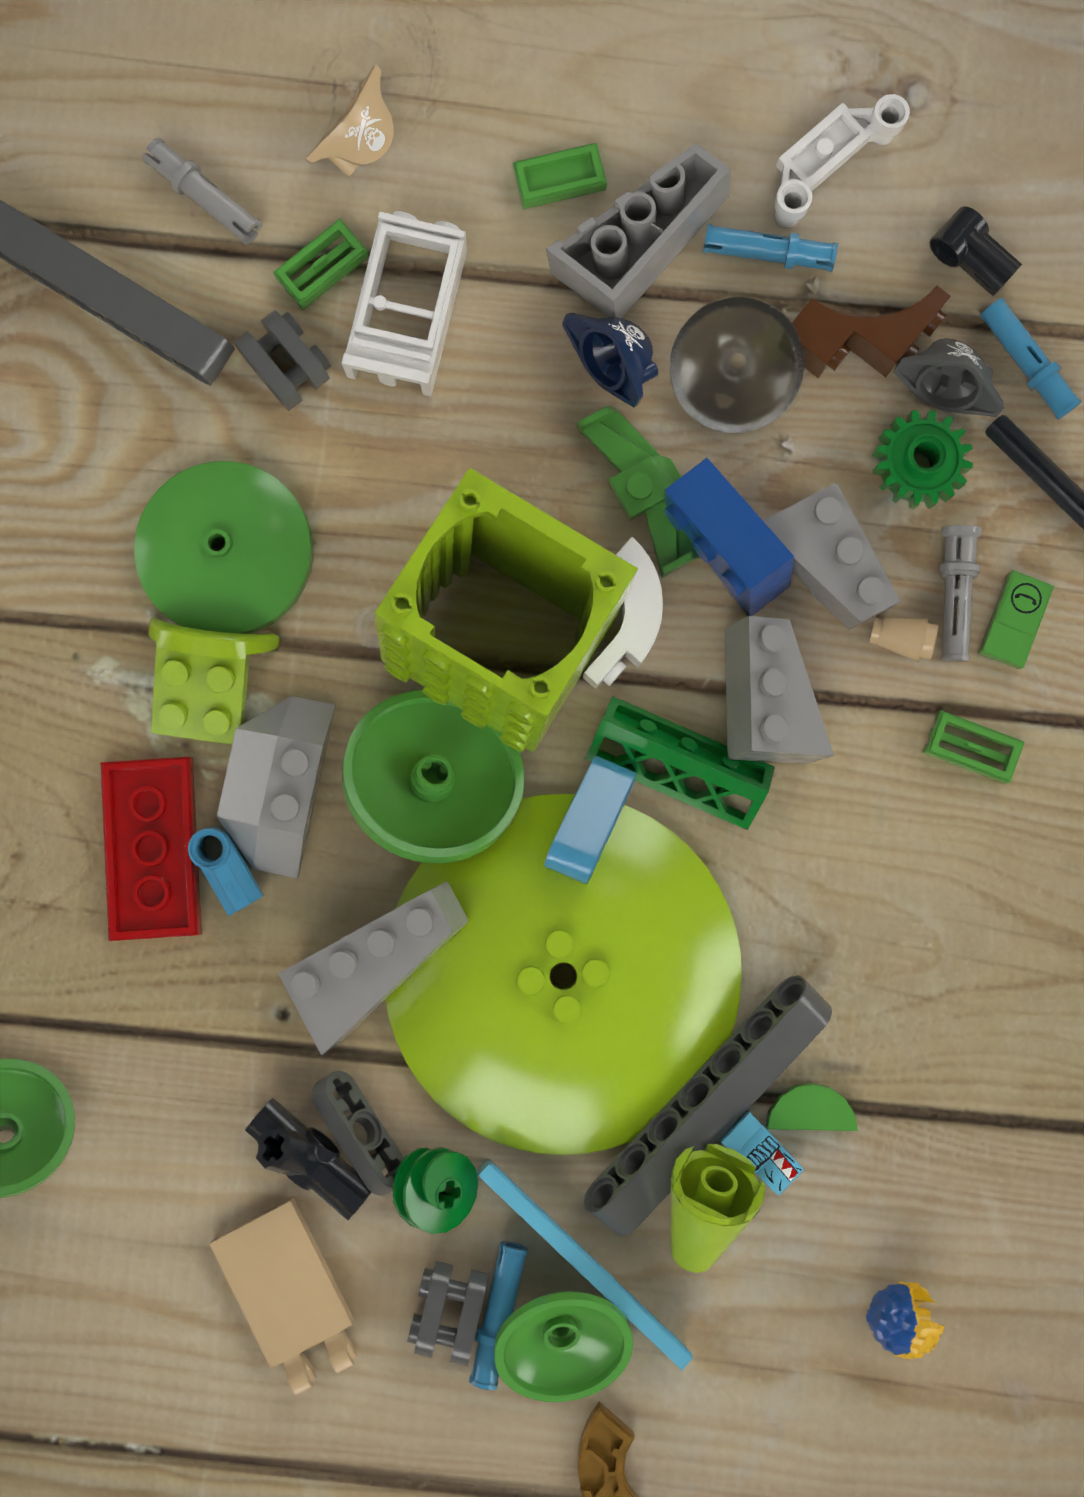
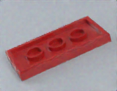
[100,757,202,941]

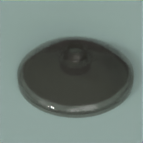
[670,296,804,433]

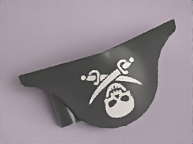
[893,338,1005,417]

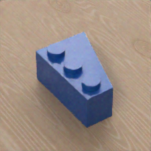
[664,458,794,616]

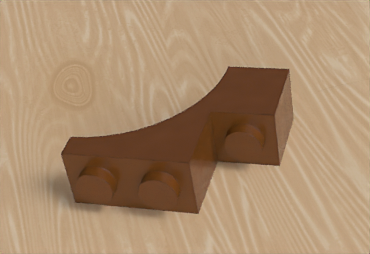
[778,286,951,378]

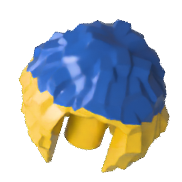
[866,1281,945,1359]

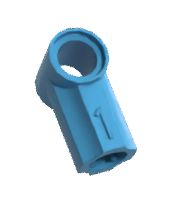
[188,827,265,916]

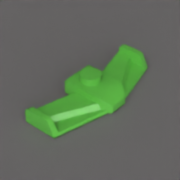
[577,406,699,578]

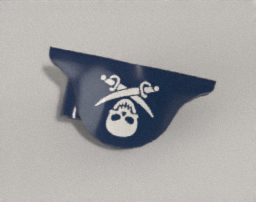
[562,313,659,408]

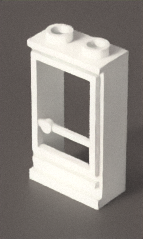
[342,211,468,397]

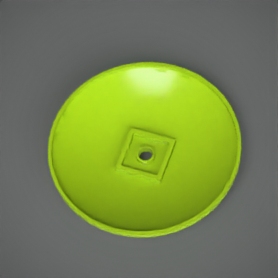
[385,794,742,1155]

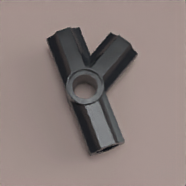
[245,1098,372,1221]

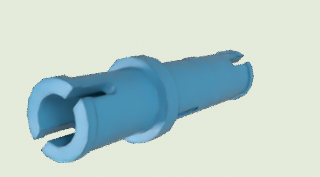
[703,224,838,272]
[979,297,1082,420]
[469,1241,528,1390]

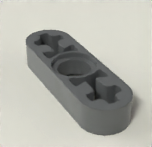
[312,1071,404,1196]

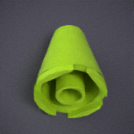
[670,1144,766,1273]

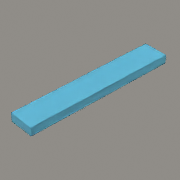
[476,1159,693,1371]

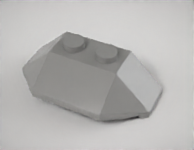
[216,696,336,879]

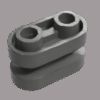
[233,310,331,411]
[407,1261,489,1367]

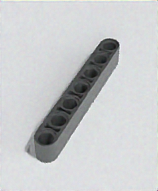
[0,200,235,386]
[584,975,832,1236]

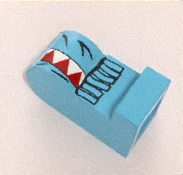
[720,1110,805,1196]

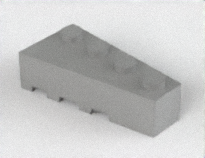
[546,143,731,318]
[278,881,469,1055]

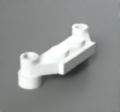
[774,94,910,228]

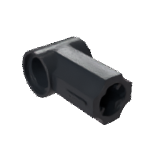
[929,206,1022,296]

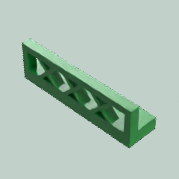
[585,696,775,830]

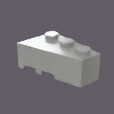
[763,482,901,630]
[725,616,834,764]

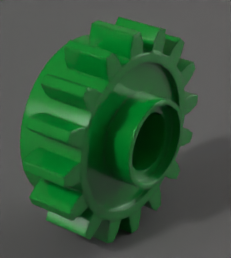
[872,409,973,509]

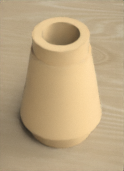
[869,617,938,662]

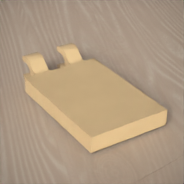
[209,1197,357,1396]

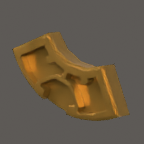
[578,1401,638,1497]

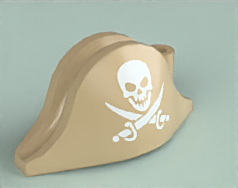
[305,64,394,177]

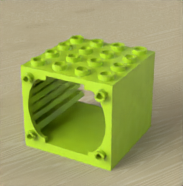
[374,467,638,753]

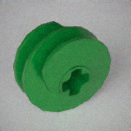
[392,1147,478,1234]

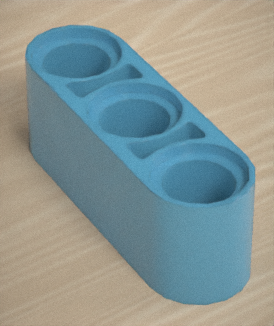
[544,756,637,885]

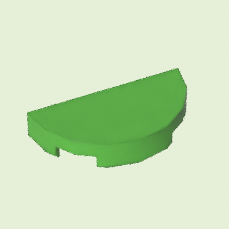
[765,1082,858,1131]

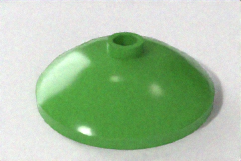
[0,1059,75,1198]
[494,1291,633,1402]

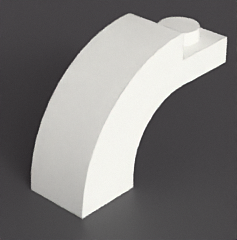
[583,537,663,689]

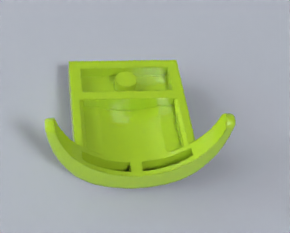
[148,617,280,745]

